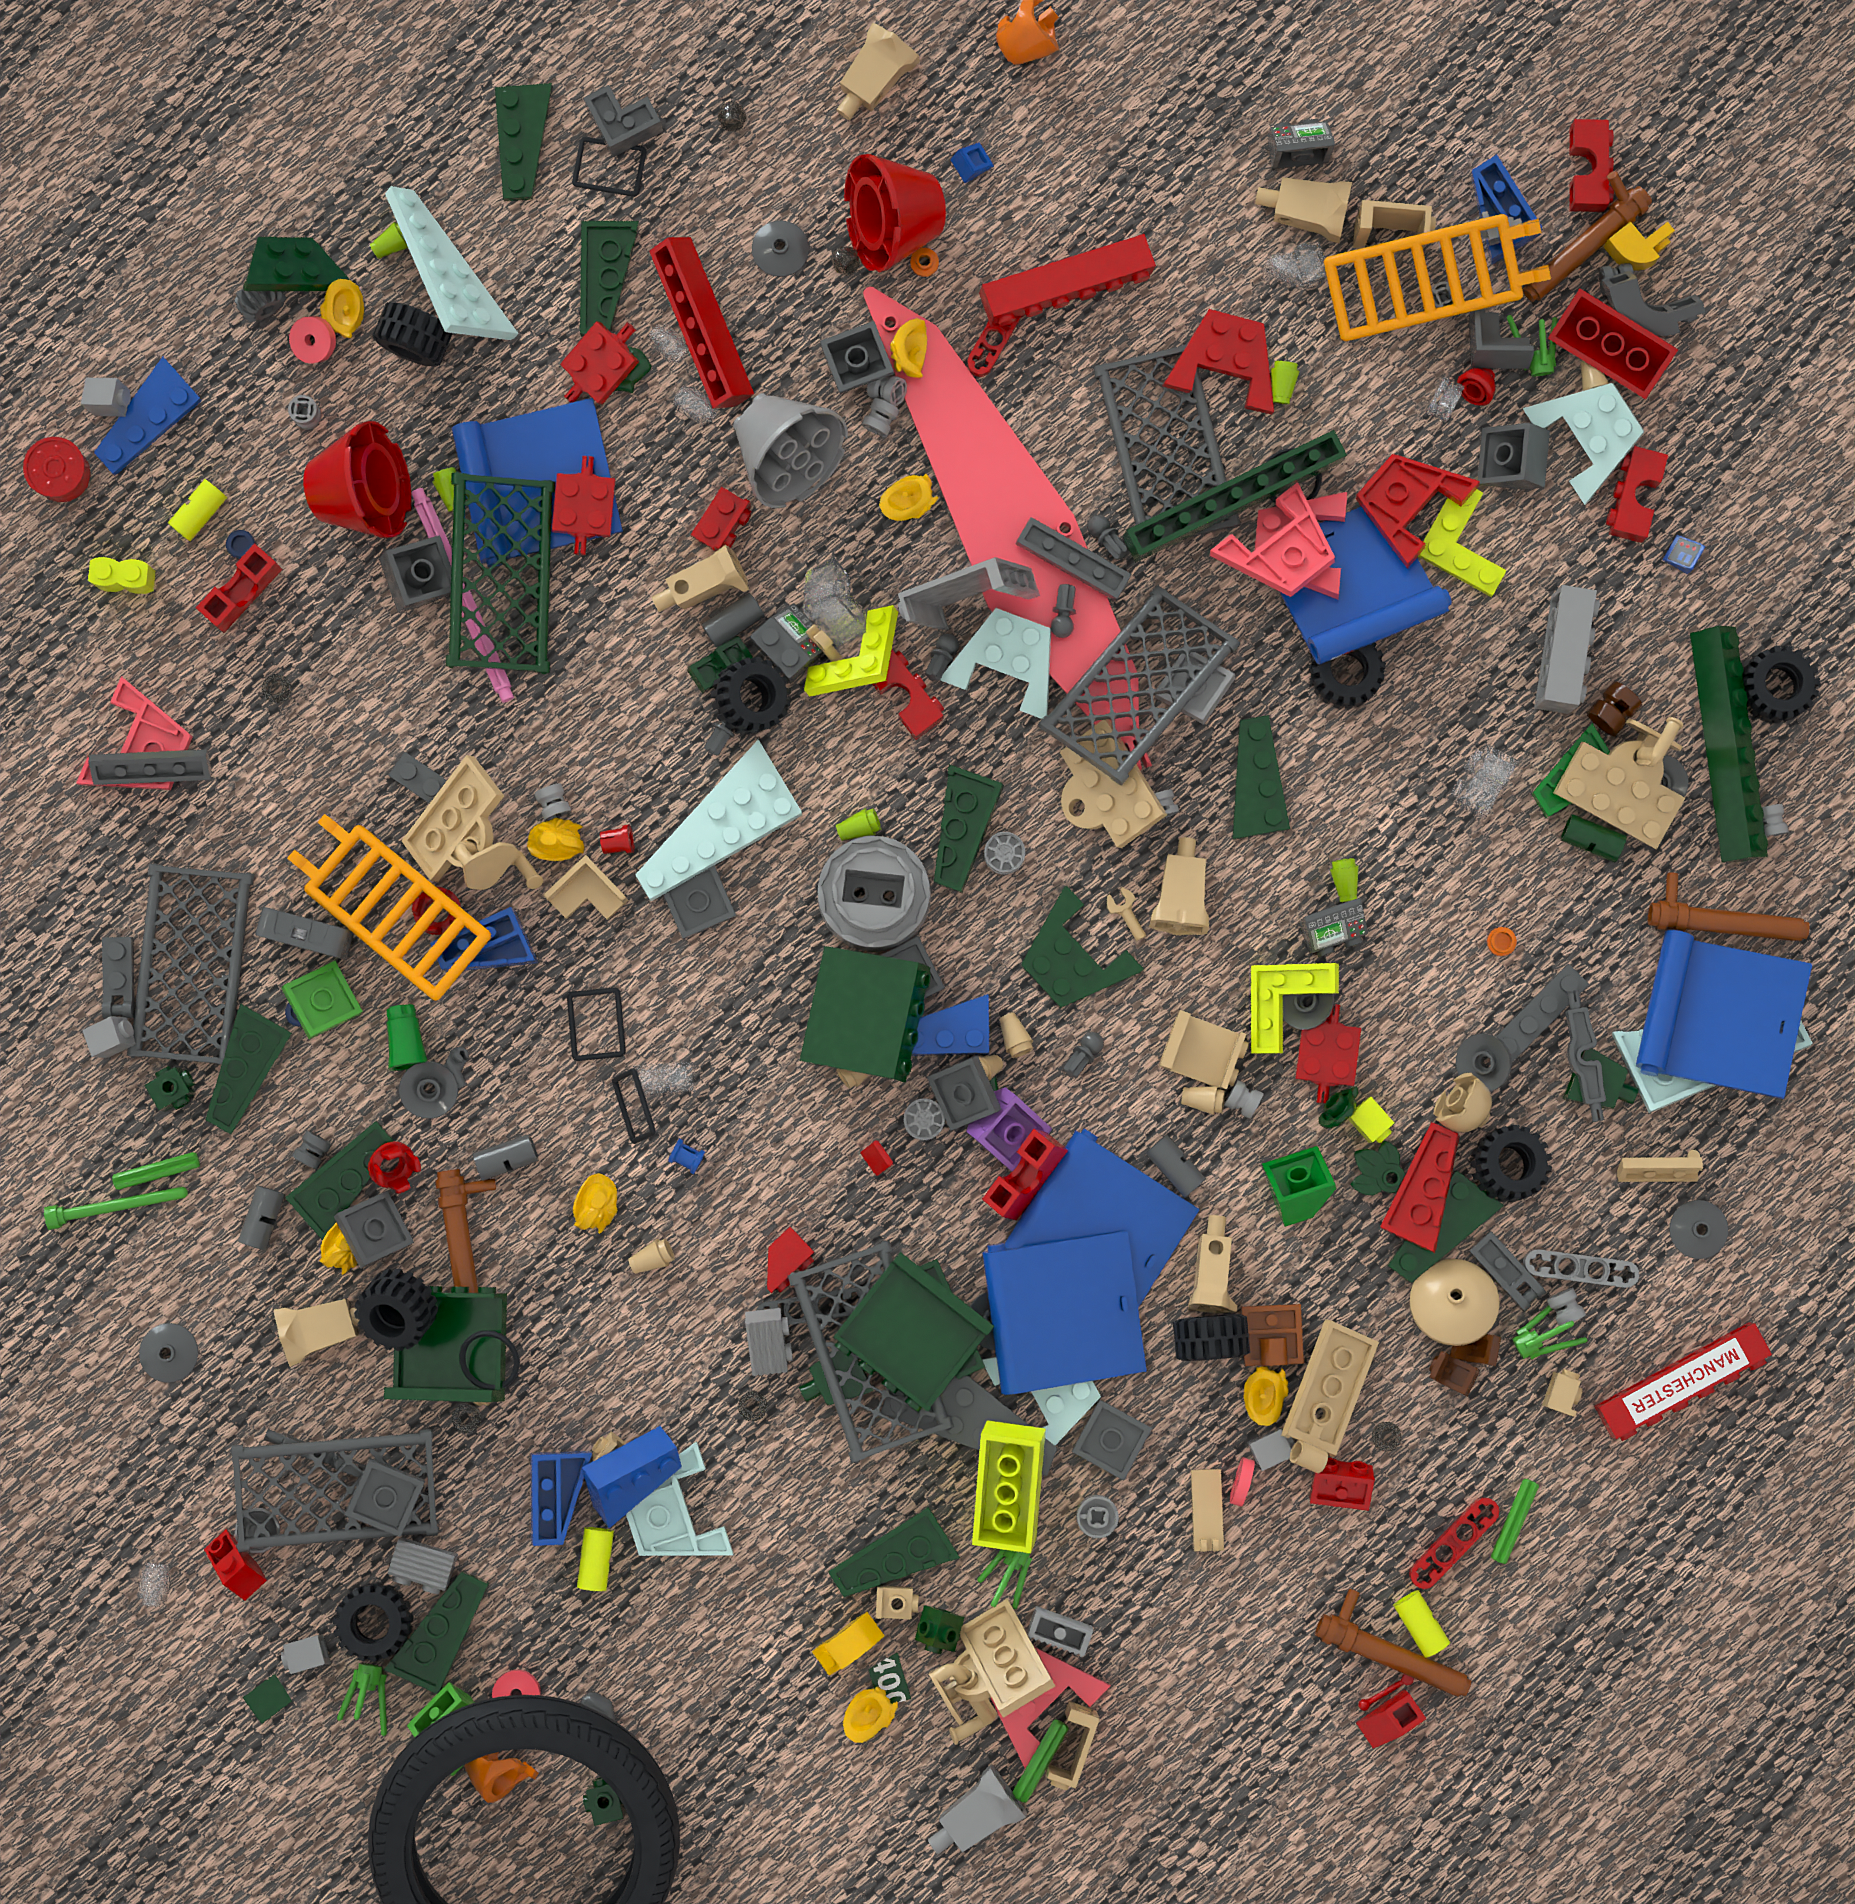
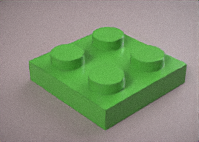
[281,961,363,1039]

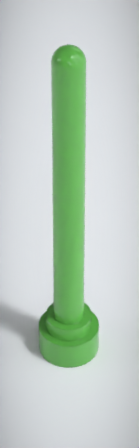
[44,1187,188,1230]

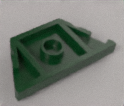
[243,237,350,291]

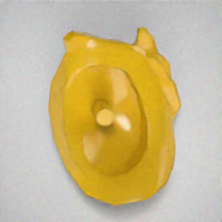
[320,279,364,338]
[890,318,927,378]
[879,474,938,521]
[527,817,585,861]
[573,1173,618,1234]
[319,1222,357,1275]
[1244,1366,1288,1426]
[843,1687,898,1743]

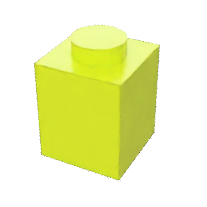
[1348,1097,1394,1143]

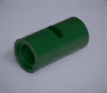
[1560,814,1627,863]

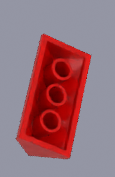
[1547,288,1679,399]

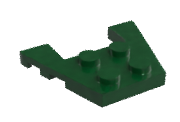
[1021,886,1144,1008]

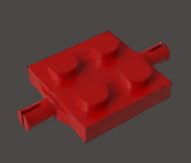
[560,321,639,405]
[552,456,616,555]
[1295,1004,1361,1104]

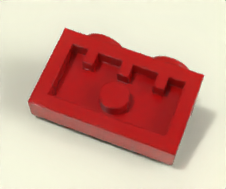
[691,487,752,552]
[1309,1457,1375,1511]

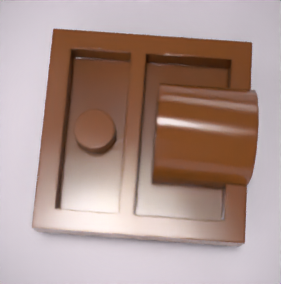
[1241,1304,1304,1366]

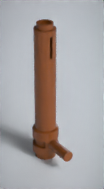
[1523,171,1652,302]
[1648,872,1810,941]
[435,1169,496,1293]
[1315,1589,1472,1697]

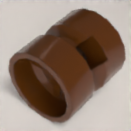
[1586,681,1642,737]

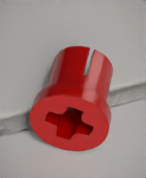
[600,824,635,854]

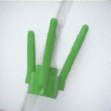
[1507,315,1558,377]
[1512,1305,1587,1360]
[977,1549,1032,1609]
[337,1663,387,1736]

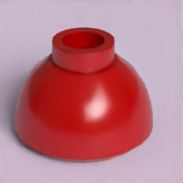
[1457,368,1496,406]

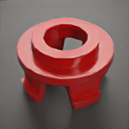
[412,886,462,935]
[368,1141,421,1194]

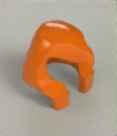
[996,0,1059,65]
[464,1752,539,1803]

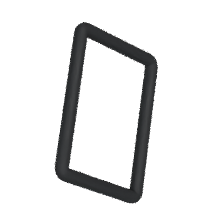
[572,137,647,197]
[567,987,626,1061]
[612,1068,656,1144]

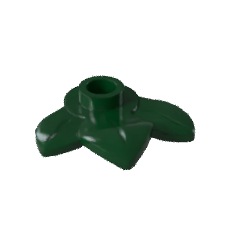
[1351,1141,1405,1196]

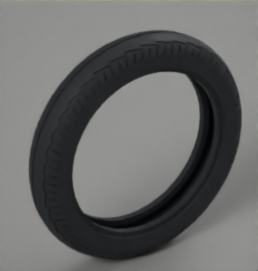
[368,1695,680,1904]

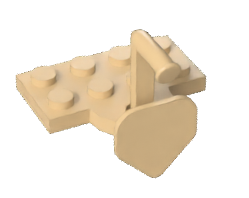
[1553,717,1685,849]
[402,755,543,890]
[929,1599,1055,1745]

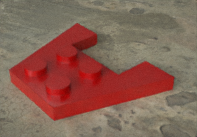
[1162,309,1274,415]
[1356,454,1480,569]

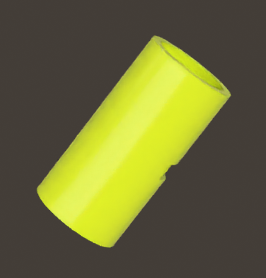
[168,479,227,542]
[577,1527,614,1591]
[1393,1590,1450,1658]

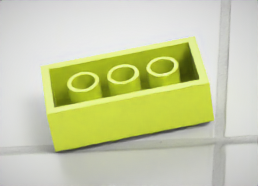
[972,1421,1046,1553]

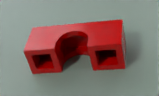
[1569,119,1614,212]
[1606,446,1668,543]
[195,543,283,633]
[872,649,945,740]
[982,1129,1068,1221]

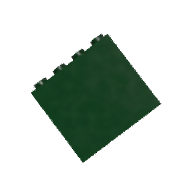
[799,946,931,1083]
[833,1252,994,1413]
[384,1286,507,1402]

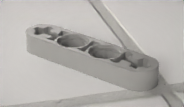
[1523,1250,1639,1288]

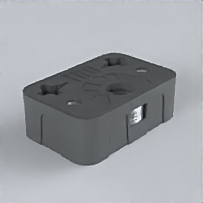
[255,907,354,961]

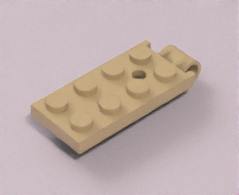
[1281,1319,1379,1473]

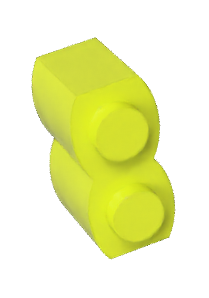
[88,557,156,594]

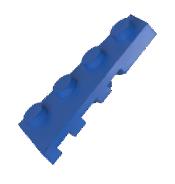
[94,357,202,476]

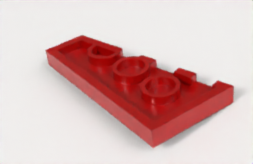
[1380,1122,1460,1253]

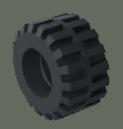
[372,302,453,366]
[1309,642,1386,709]
[1743,646,1820,723]
[711,657,791,734]
[1470,1125,1552,1202]
[354,1269,438,1351]
[1173,1314,1250,1361]
[333,1582,413,1662]

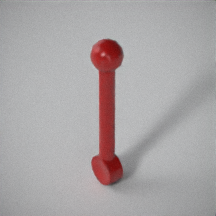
[1358,1674,1414,1711]

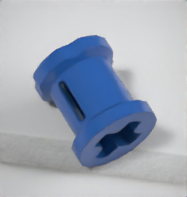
[668,1138,706,1174]

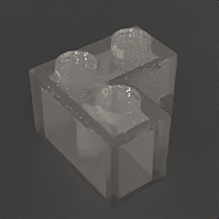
[803,558,866,647]
[1451,744,1519,820]

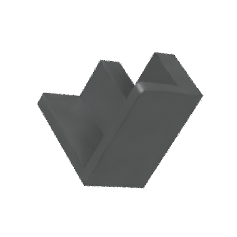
[583,85,663,158]
[1469,310,1534,369]

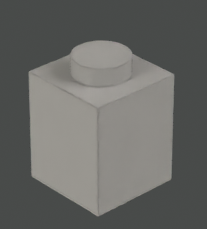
[81,378,131,417]
[82,1016,136,1058]
[1247,1428,1295,1471]
[281,1634,331,1674]

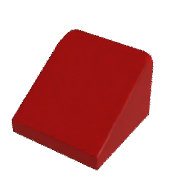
[860,1140,893,1176]

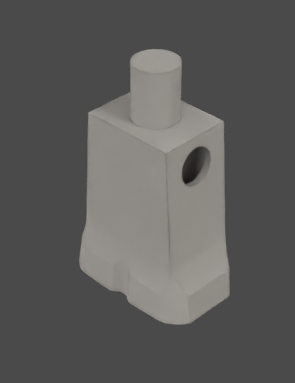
[928,1764,1027,1854]

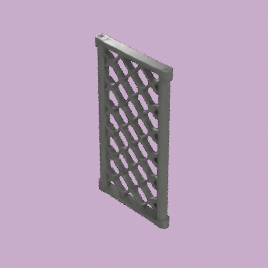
[1093,343,1241,538]
[1038,585,1240,785]
[127,863,255,1065]
[788,1240,954,1463]
[230,1429,439,1553]

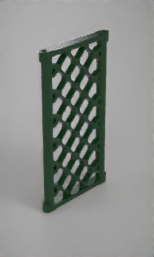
[446,472,555,674]

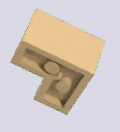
[543,855,629,920]

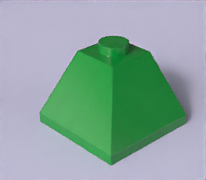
[1262,1146,1337,1227]

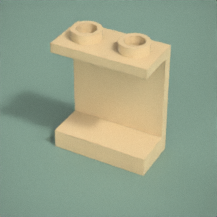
[1353,200,1436,249]
[1159,1010,1249,1090]
[1046,1701,1100,1790]

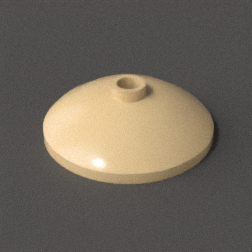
[1410,1259,1500,1346]

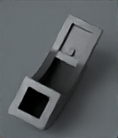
[1602,270,1706,336]

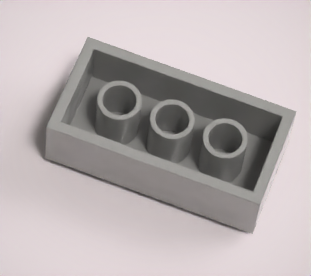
[1534,585,1600,714]

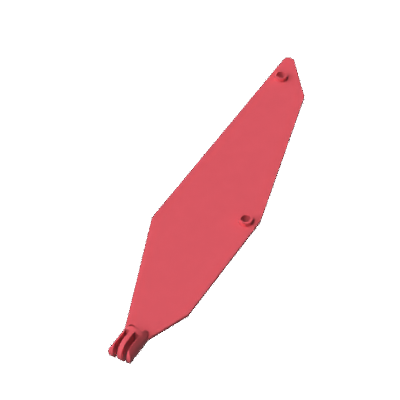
[863,287,1152,771]

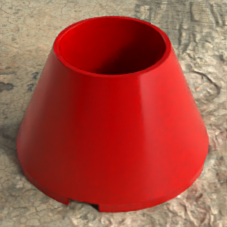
[844,154,946,272]
[303,421,412,538]

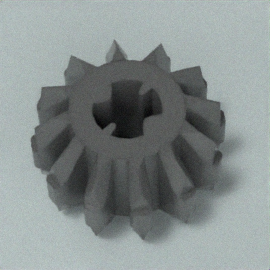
[234,285,286,323]

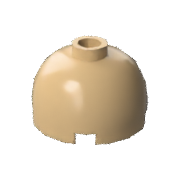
[1434,1073,1492,1133]

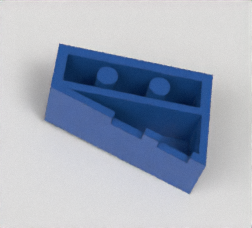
[1471,154,1542,265]
[430,907,539,973]
[912,994,989,1056]
[582,1426,682,1528]
[530,1451,592,1546]

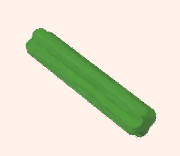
[112,1152,200,1190]
[1491,1479,1539,1564]
[1012,1719,1069,1803]

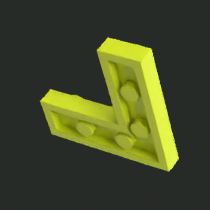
[1418,489,1507,597]
[804,605,898,697]
[1251,963,1339,1054]

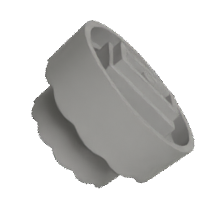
[818,836,931,952]

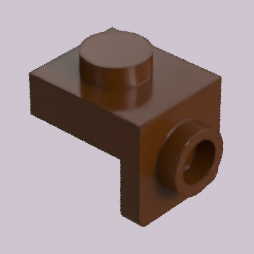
[1450,1334,1501,1366]
[1429,1351,1480,1397]

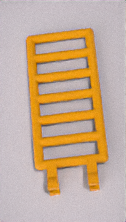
[1324,214,1551,341]
[287,814,491,1001]

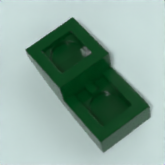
[687,636,753,694]

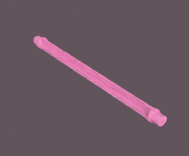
[411,488,514,703]

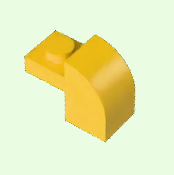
[1603,222,1675,271]
[812,1612,884,1676]

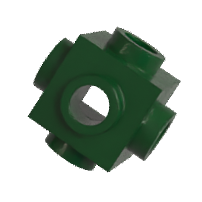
[144,1066,196,1112]
[914,1605,965,1654]
[583,1777,626,1826]

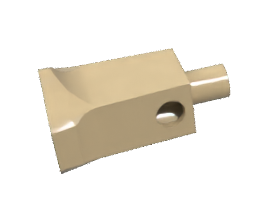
[836,23,920,120]
[1255,177,1352,244]
[652,545,749,612]
[1149,837,1209,936]
[1188,1215,1237,1314]
[274,1299,359,1367]

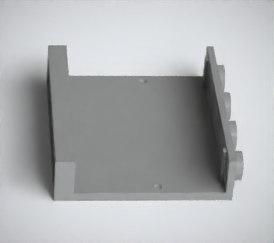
[898,557,1040,630]

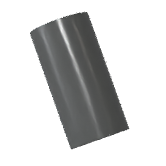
[701,592,765,648]
[473,1134,539,1181]
[1145,1134,1206,1198]
[238,1185,285,1250]

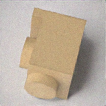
[1542,1369,1582,1417]
[876,1585,919,1619]

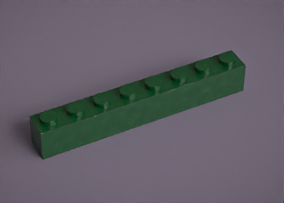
[1123,430,1347,563]
[1690,626,1768,863]

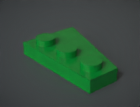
[1531,723,1610,818]

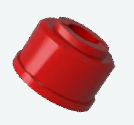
[23,437,91,502]

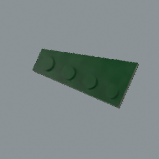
[580,221,640,337]
[828,1507,960,1597]
[384,1571,489,1694]

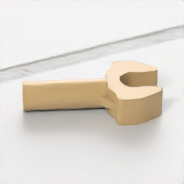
[806,624,843,662]
[1107,887,1146,941]

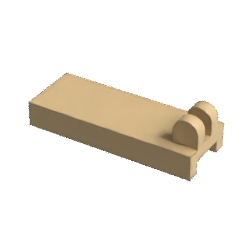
[1617,1150,1703,1182]
[1191,1469,1224,1552]

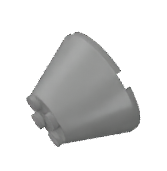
[733,393,848,508]

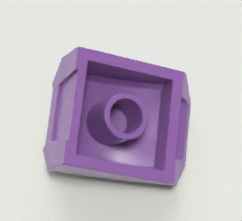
[967,1087,1052,1172]

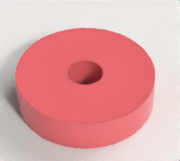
[289,316,336,364]
[1230,1457,1255,1507]
[492,1670,541,1698]

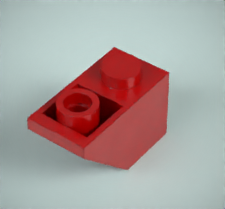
[767,1226,815,1293]
[204,1529,267,1601]
[1356,1689,1426,1749]

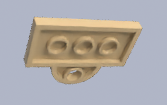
[1060,719,1167,848]

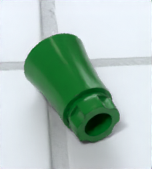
[386,1004,428,1071]

